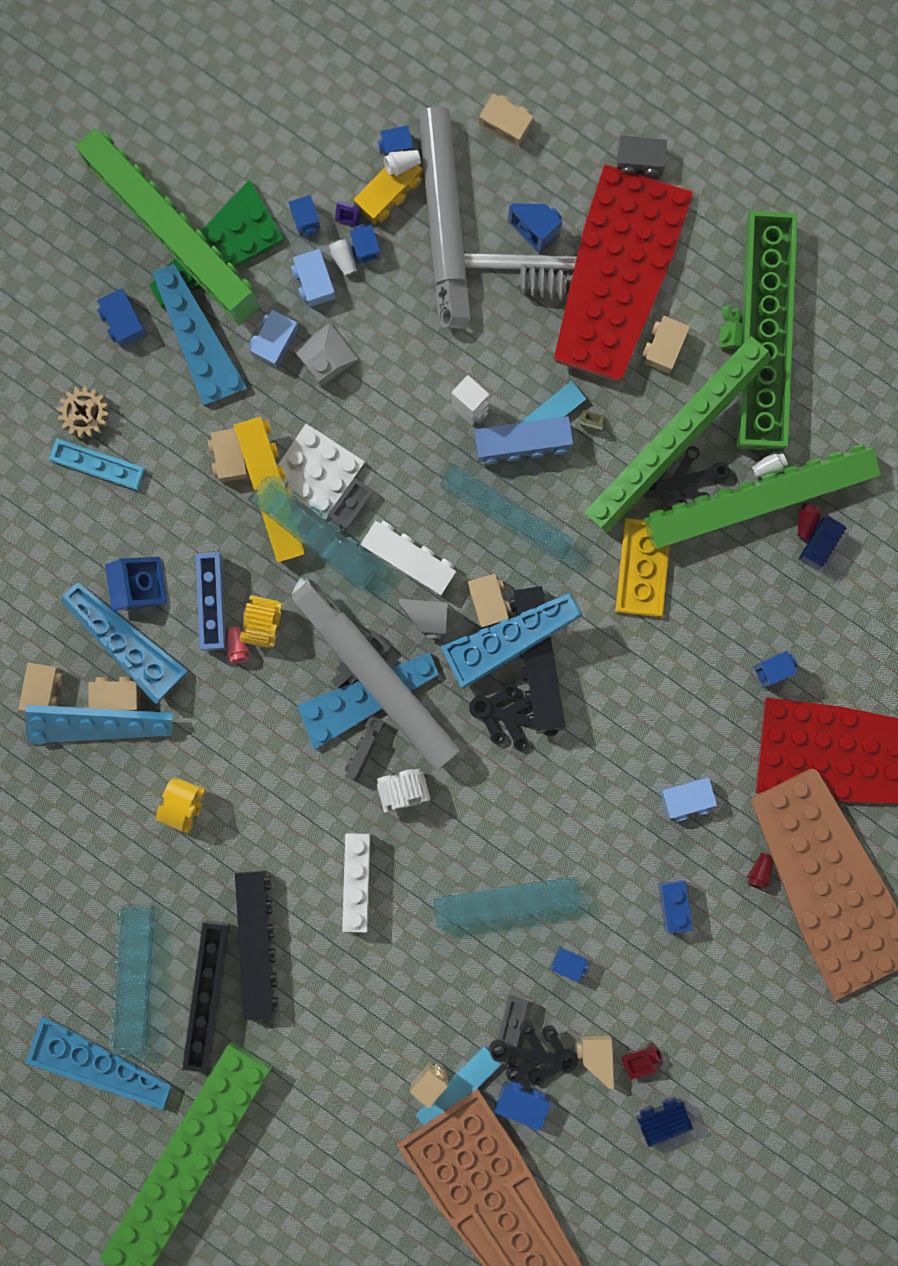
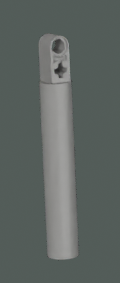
[418,107,470,329]
[292,579,460,771]

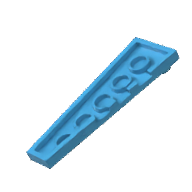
[152,264,247,406]
[61,582,187,704]
[441,594,583,689]
[297,653,439,749]
[25,705,173,745]
[26,1016,172,1110]

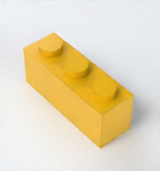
[353,150,423,226]

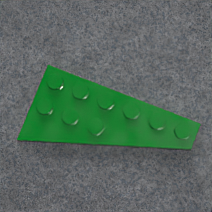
[149,179,284,308]

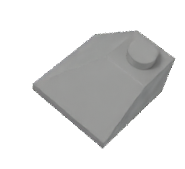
[293,323,358,388]
[399,599,448,639]

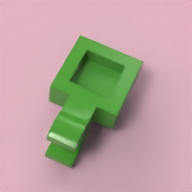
[719,305,743,350]

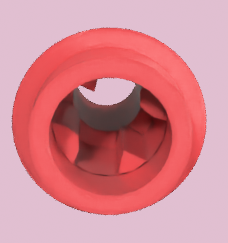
[226,627,250,663]

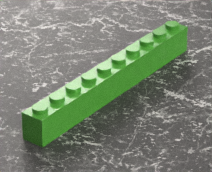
[584,336,772,534]
[644,444,881,549]

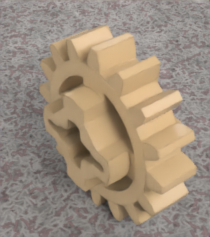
[57,386,110,439]

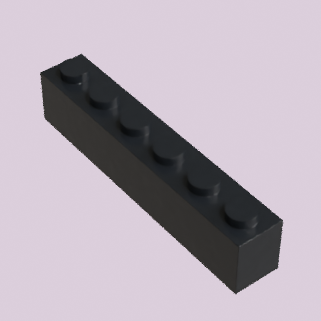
[510,586,566,734]
[235,870,279,1021]
[182,920,230,1073]

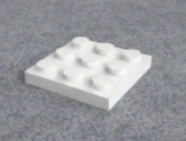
[278,423,365,520]

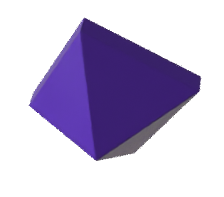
[335,201,360,226]

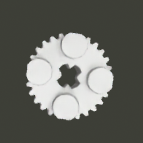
[377,768,431,813]

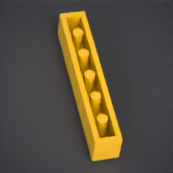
[234,416,308,563]

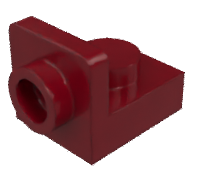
[621,1042,663,1080]

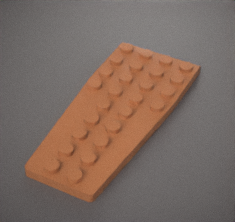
[750,769,898,1001]
[397,1088,582,1266]

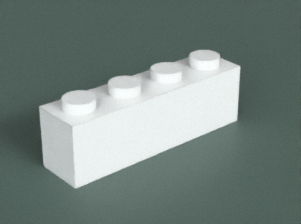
[360,521,456,597]
[342,833,371,932]

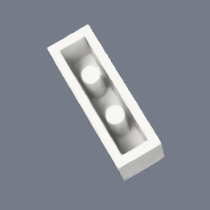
[451,375,489,426]

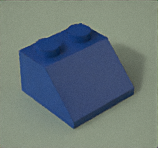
[508,203,562,254]
[105,557,167,611]

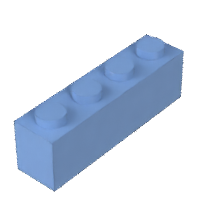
[474,416,573,465]
[195,552,227,651]

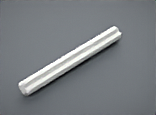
[464,254,577,271]

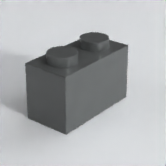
[616,136,667,177]

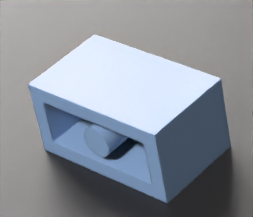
[291,249,336,307]
[249,310,299,369]
[660,777,717,822]

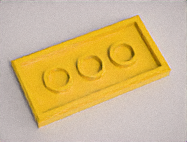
[615,518,670,617]

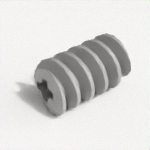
[518,264,568,301]

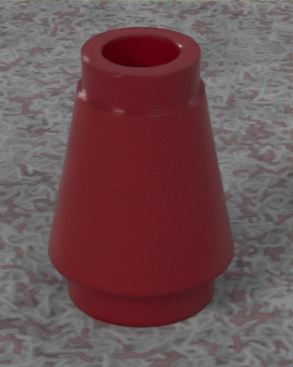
[797,503,822,540]
[747,853,773,890]

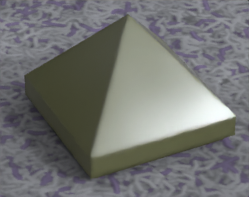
[579,410,605,433]

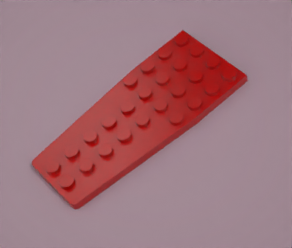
[554,164,693,382]
[755,697,898,803]

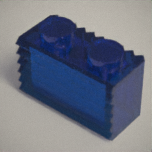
[798,516,847,570]
[636,1097,694,1148]

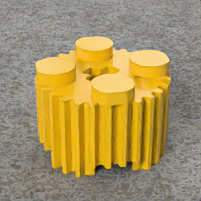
[240,595,282,648]

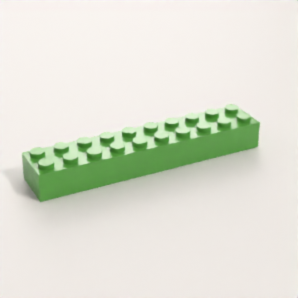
[75,128,260,326]
[736,211,798,452]
[99,1041,272,1266]

